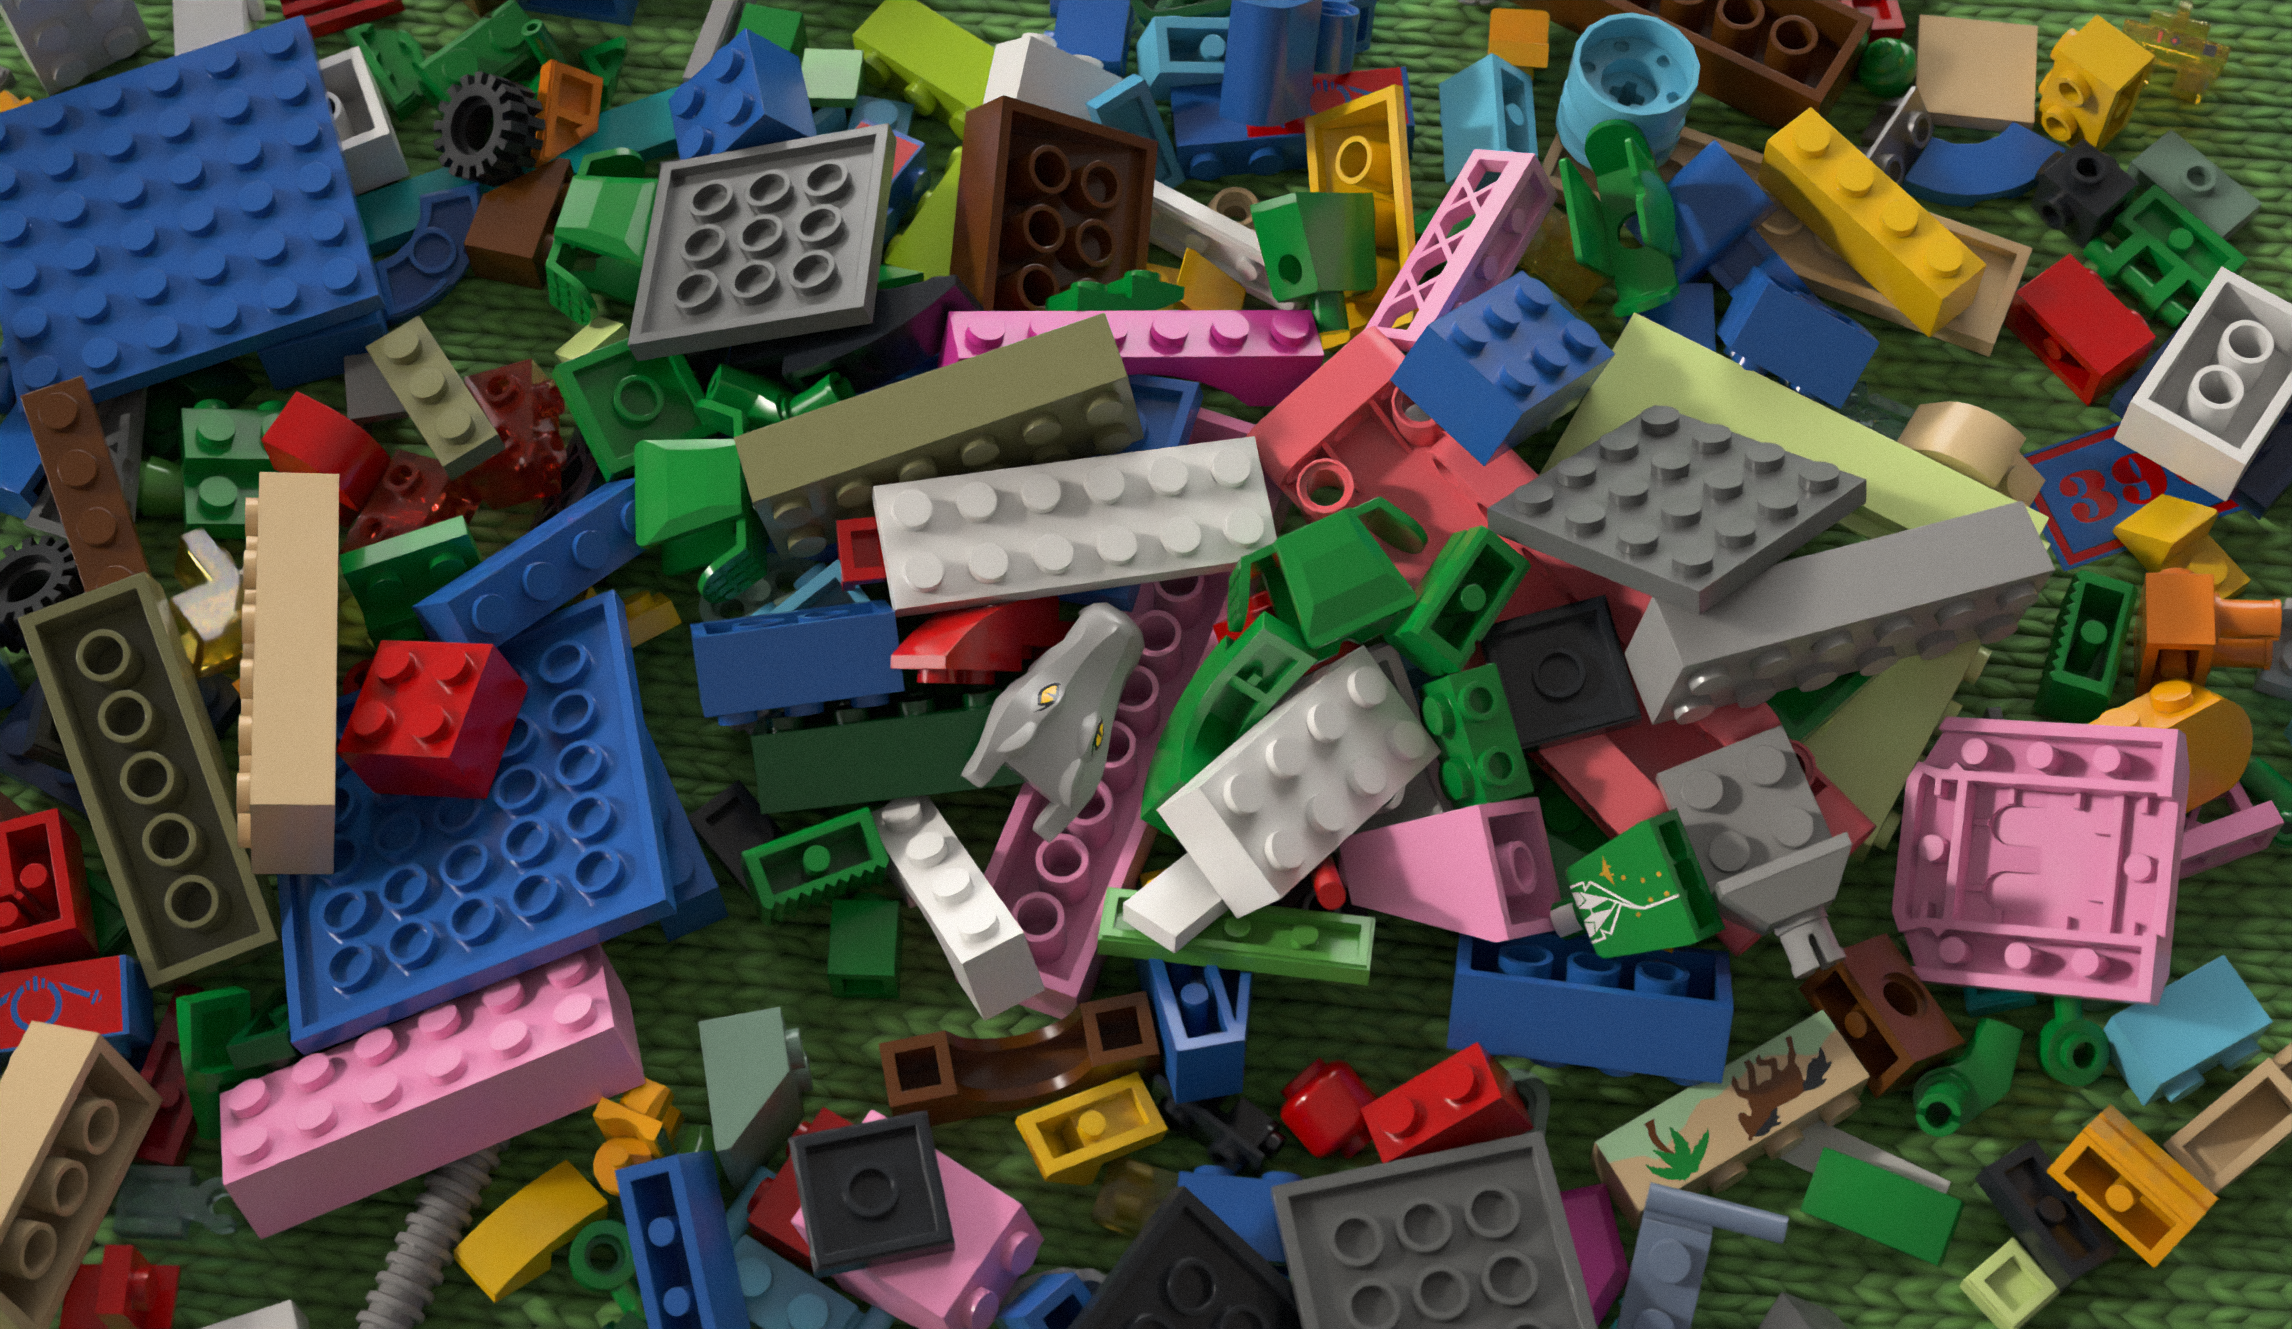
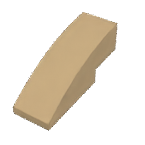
[2162,1042,2292,1195]

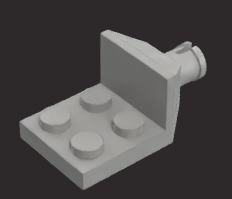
[1655,725,1852,979]

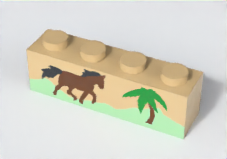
[1589,1010,1870,1230]

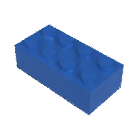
[1447,930,1734,1086]

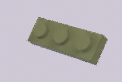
[365,316,506,481]

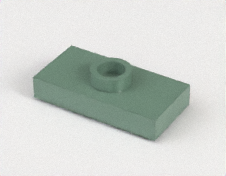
[2127,129,2262,241]

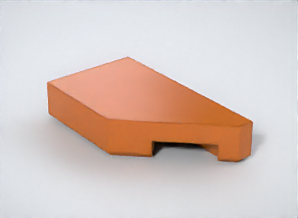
[531,59,603,168]

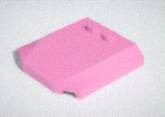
[1892,717,2190,1006]

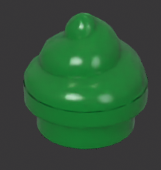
[1857,38,1918,98]

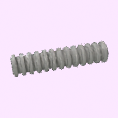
[356,1139,511,1329]

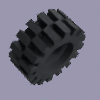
[433,72,545,188]
[0,535,85,654]

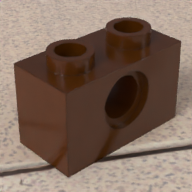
[1798,933,1965,1099]

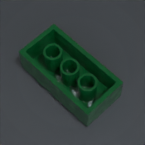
[751,679,1026,815]

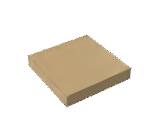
[1913,14,2038,132]

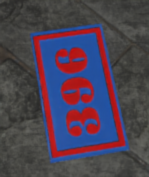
[2023,421,2284,572]

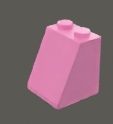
[1339,797,1561,943]
[791,1110,1044,1329]

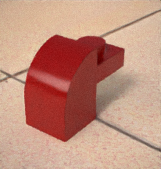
[261,391,392,529]
[59,1245,182,1329]

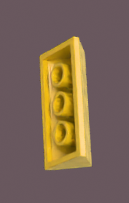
[1305,84,1419,352]

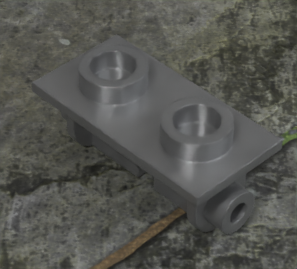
[1855,86,1935,186]

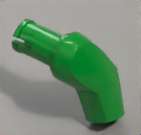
[706,363,856,430]
[1913,1018,2024,1137]

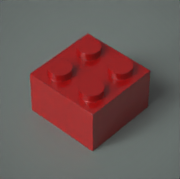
[336,640,528,799]

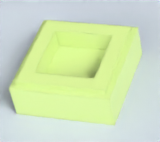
[554,316,630,363]
[1959,1238,2060,1329]

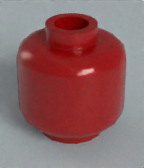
[1280,1057,1378,1160]

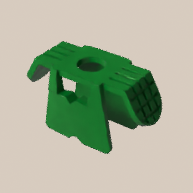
[1559,119,1682,317]
[546,148,659,325]
[635,399,769,603]
[1227,496,1428,666]

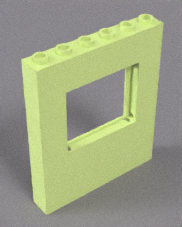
[1539,312,2051,862]

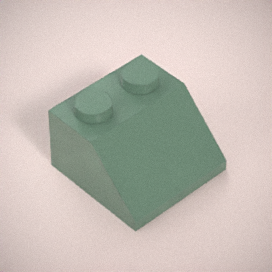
[698,1007,813,1193]

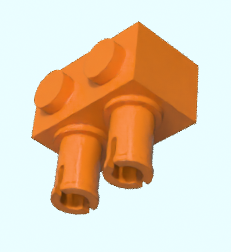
[2133,568,2282,699]

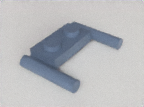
[1616,1182,1789,1329]

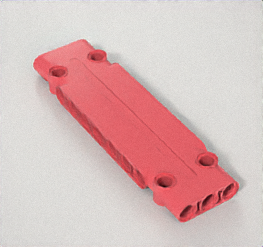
[1246,326,1877,957]

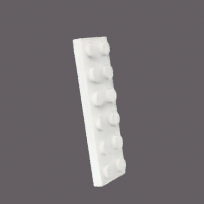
[872,436,1277,618]

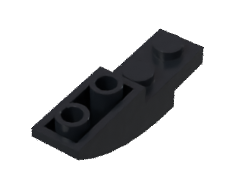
[729,274,984,394]

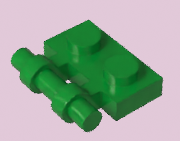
[2082,184,2248,331]

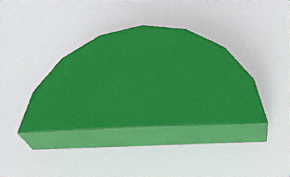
[344,24,426,123]

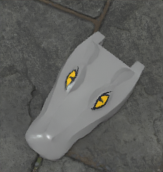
[961,602,1145,843]

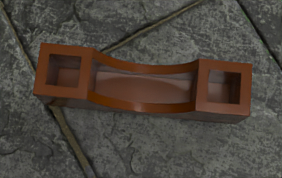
[878,991,1161,1127]

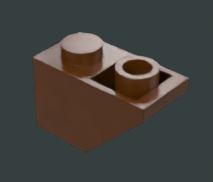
[463,157,575,291]

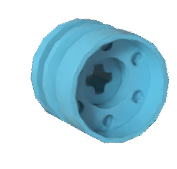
[1555,13,1700,170]

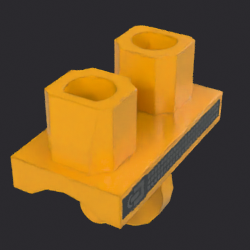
[593,1078,685,1196]

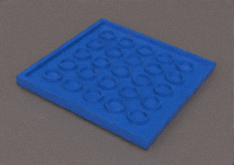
[0,15,386,425]
[277,589,677,1056]

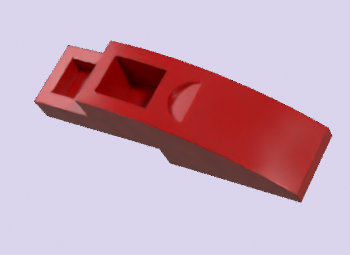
[891,595,1075,684]

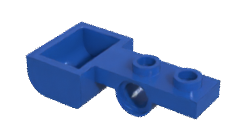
[1219,0,1376,127]
[1624,139,1821,302]

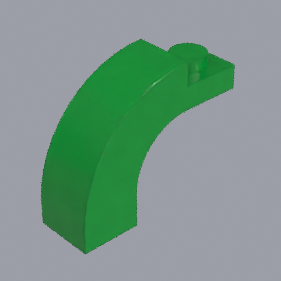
[1140,611,1318,840]

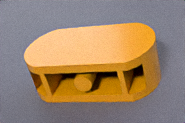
[2089,677,2253,813]

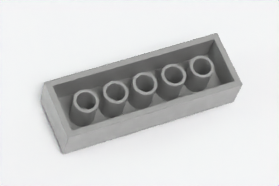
[1624,501,2055,725]

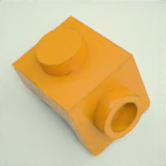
[1487,8,1550,81]

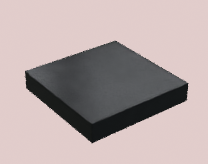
[1480,594,1642,754]
[788,1110,955,1279]

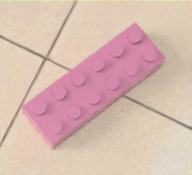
[220,943,645,1240]

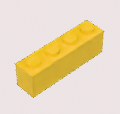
[1757,107,1987,338]

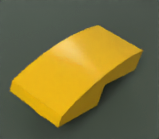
[453,1159,609,1303]

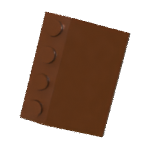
[949,95,1158,311]

